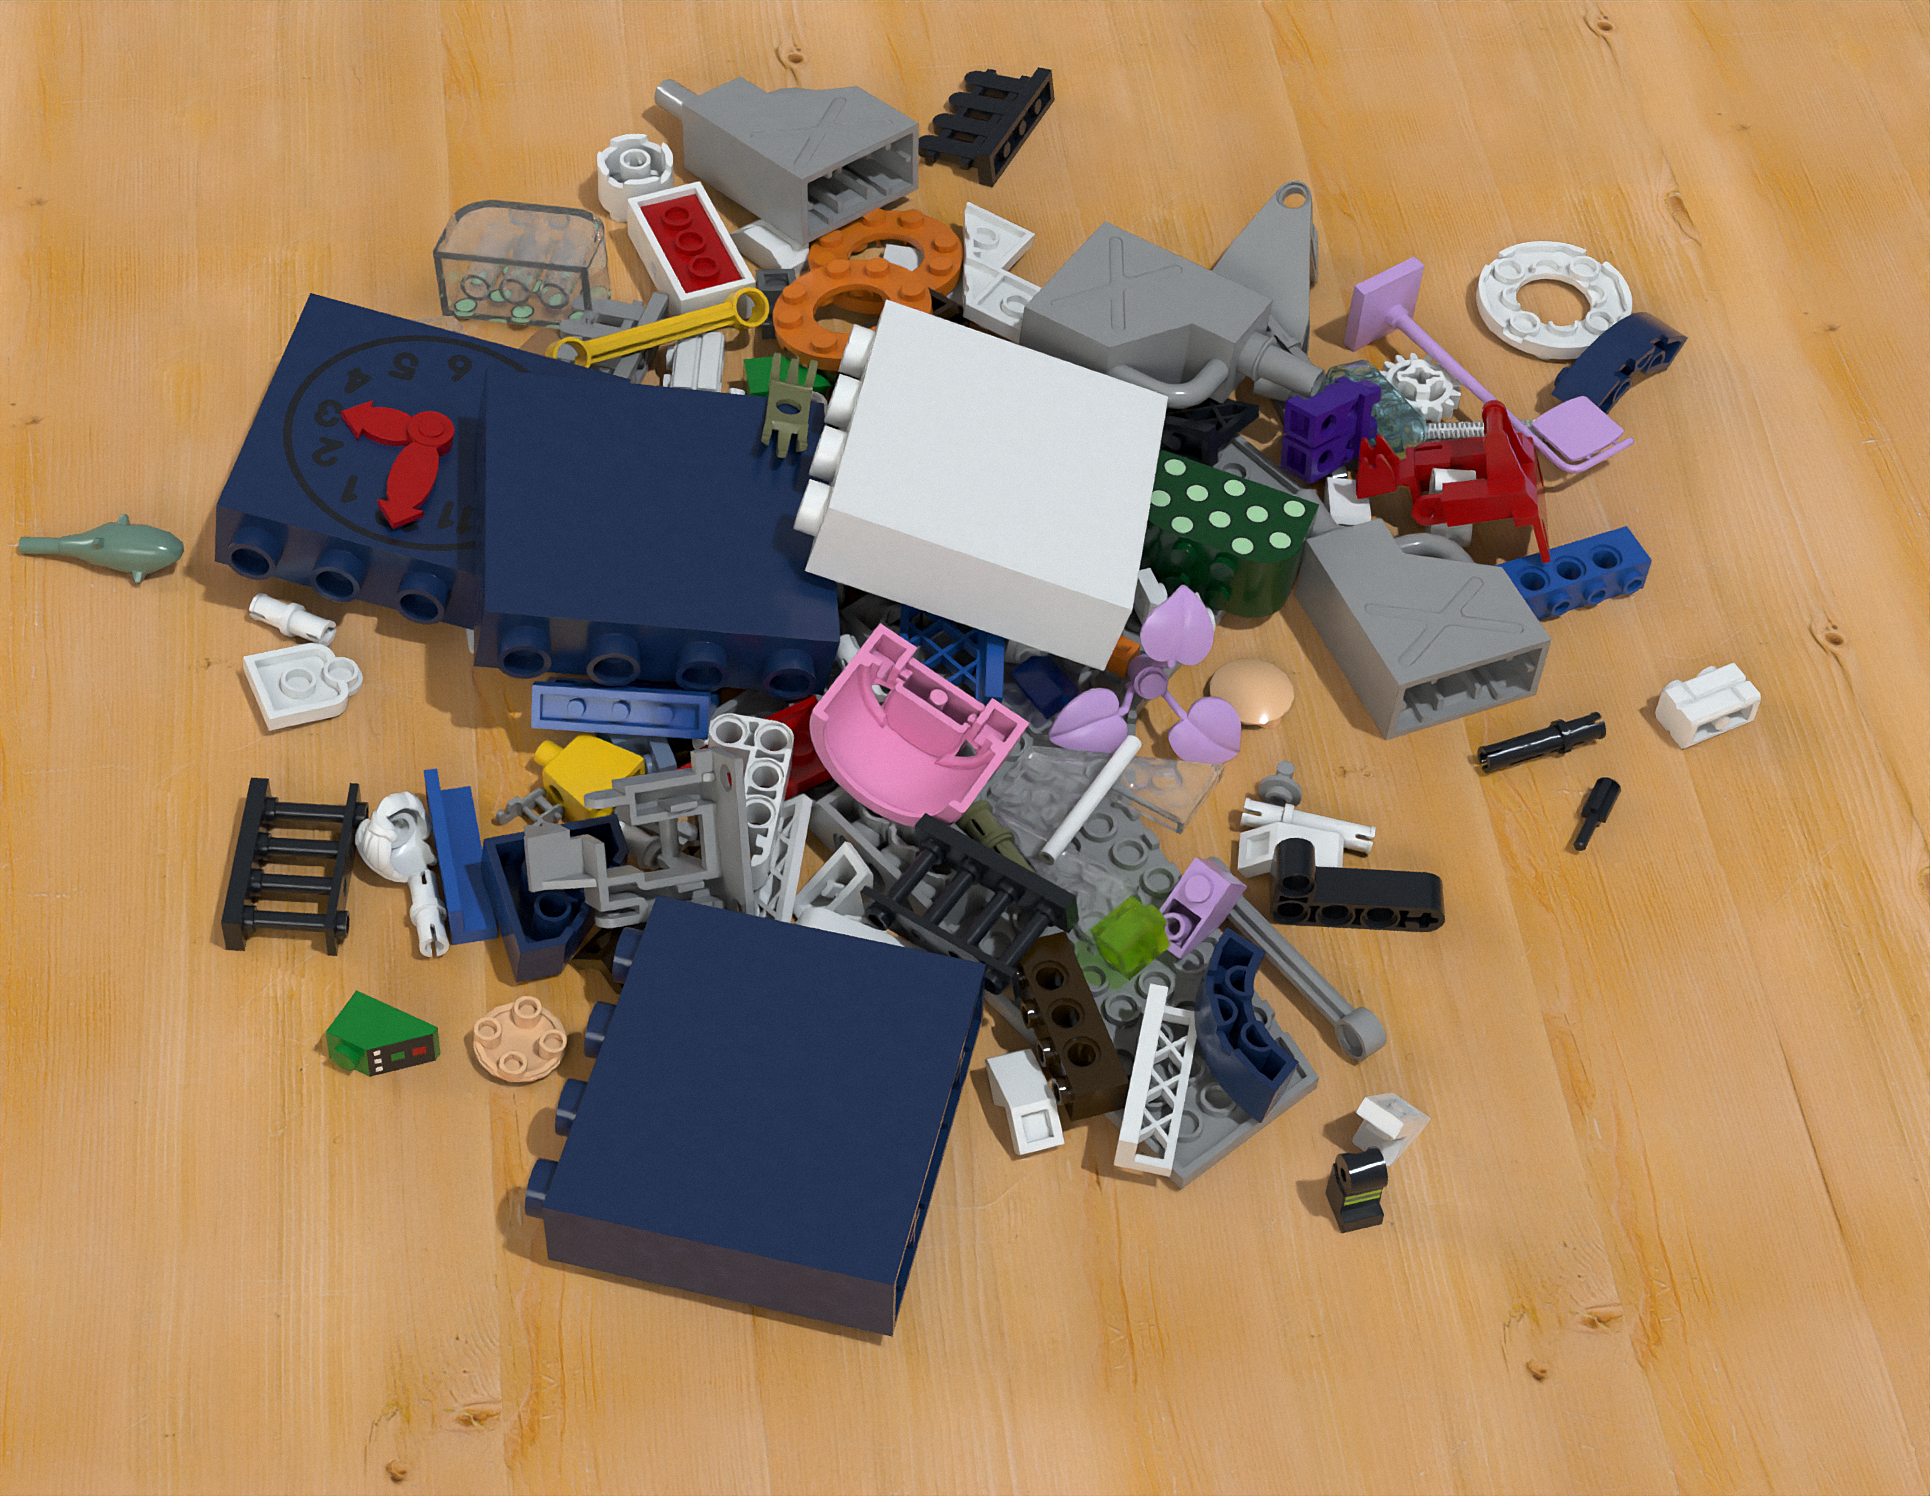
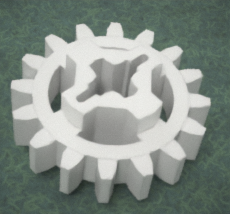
[1375,353,1462,426]

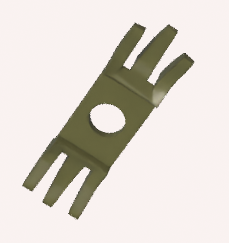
[761,352,818,458]

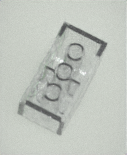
[433,200,611,329]

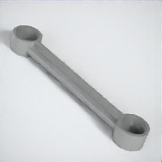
[1208,856,1386,1061]

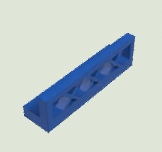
[424,768,498,945]

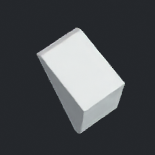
[793,841,873,918]

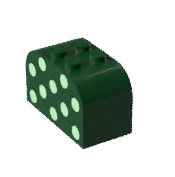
[1139,449,1319,618]

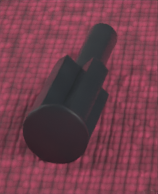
[1573,777,1621,851]

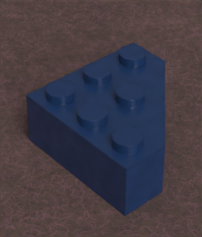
[480,814,629,983]

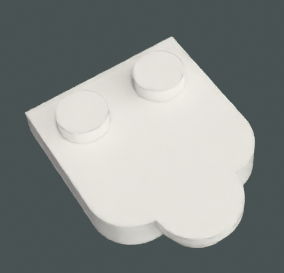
[243,643,363,731]

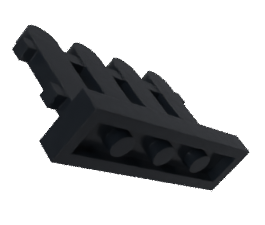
[918,67,1055,187]

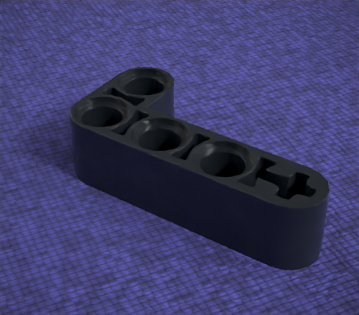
[1269,838,1445,932]

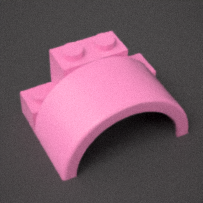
[810,623,1029,828]

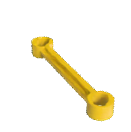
[544,287,769,368]

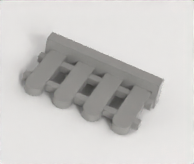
[547,292,669,384]

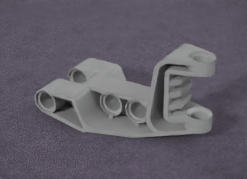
[1212,181,1318,402]

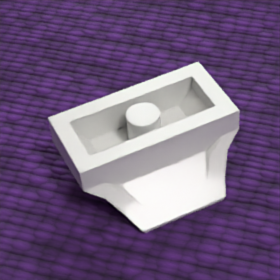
[730,219,810,275]

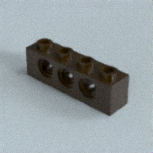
[1014,931,1130,1122]

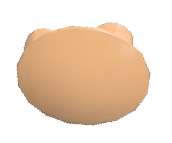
[1210,659,1294,729]
[473,996,567,1082]

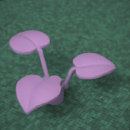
[1048,585,1241,766]

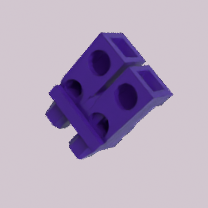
[1280,376,1382,484]

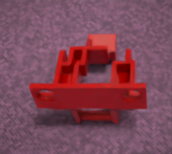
[1356,400,1551,564]

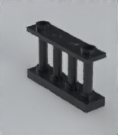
[221,778,369,956]
[860,813,1079,1001]

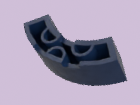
[1551,312,1688,415]
[1194,927,1299,1123]

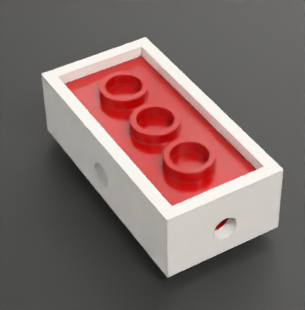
[627,181,756,320]

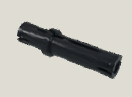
[1477,712,1606,773]

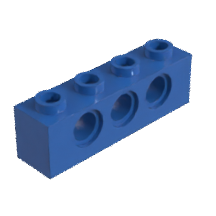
[1495,526,1652,620]

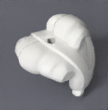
[355,791,438,883]

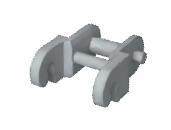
[496,788,565,827]

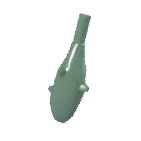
[19,514,184,584]

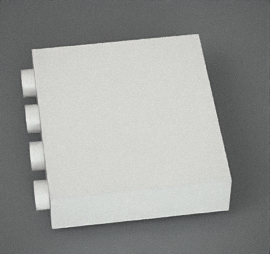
[793,299,1168,671]

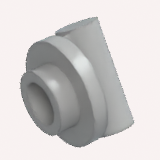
[1258,761,1302,807]

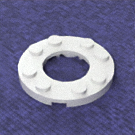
[1476,241,1632,360]

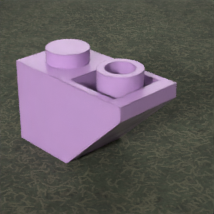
[1145,857,1247,959]

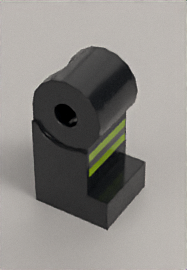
[1325,1146,1388,1233]

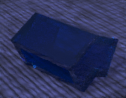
[1010,656,1080,720]

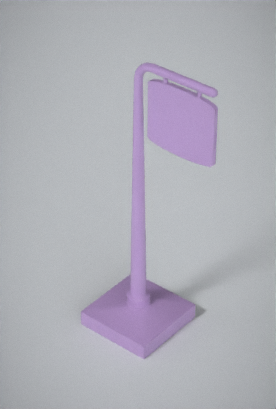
[1343,257,1634,473]

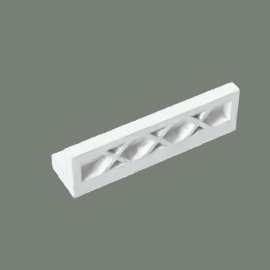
[753,794,812,923]
[1114,983,1197,1177]

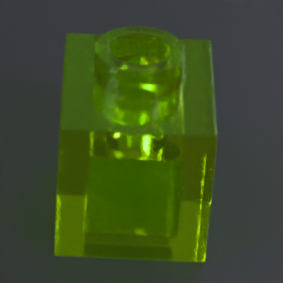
[1090,895,1170,981]

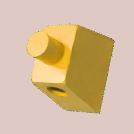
[534,733,645,822]

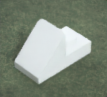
[1352,1092,1431,1166]

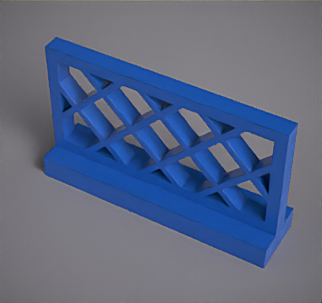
[899,603,1005,706]
[531,677,722,740]

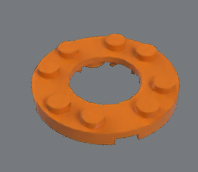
[808,208,963,315]
[773,258,933,371]

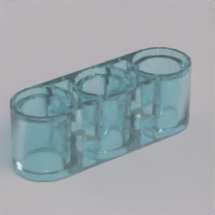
[1325,360,1428,454]

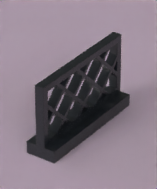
[1159,397,1259,467]

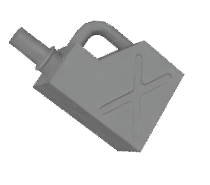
[654,76,919,245]
[1019,221,1325,409]
[1294,489,1551,740]

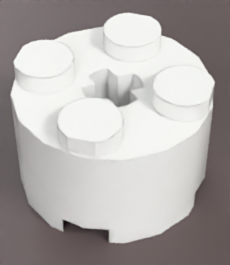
[597,134,674,223]

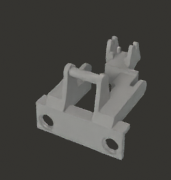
[524,747,755,928]

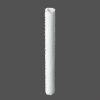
[1039,735,1142,865]

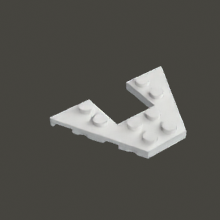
[963,202,1041,345]

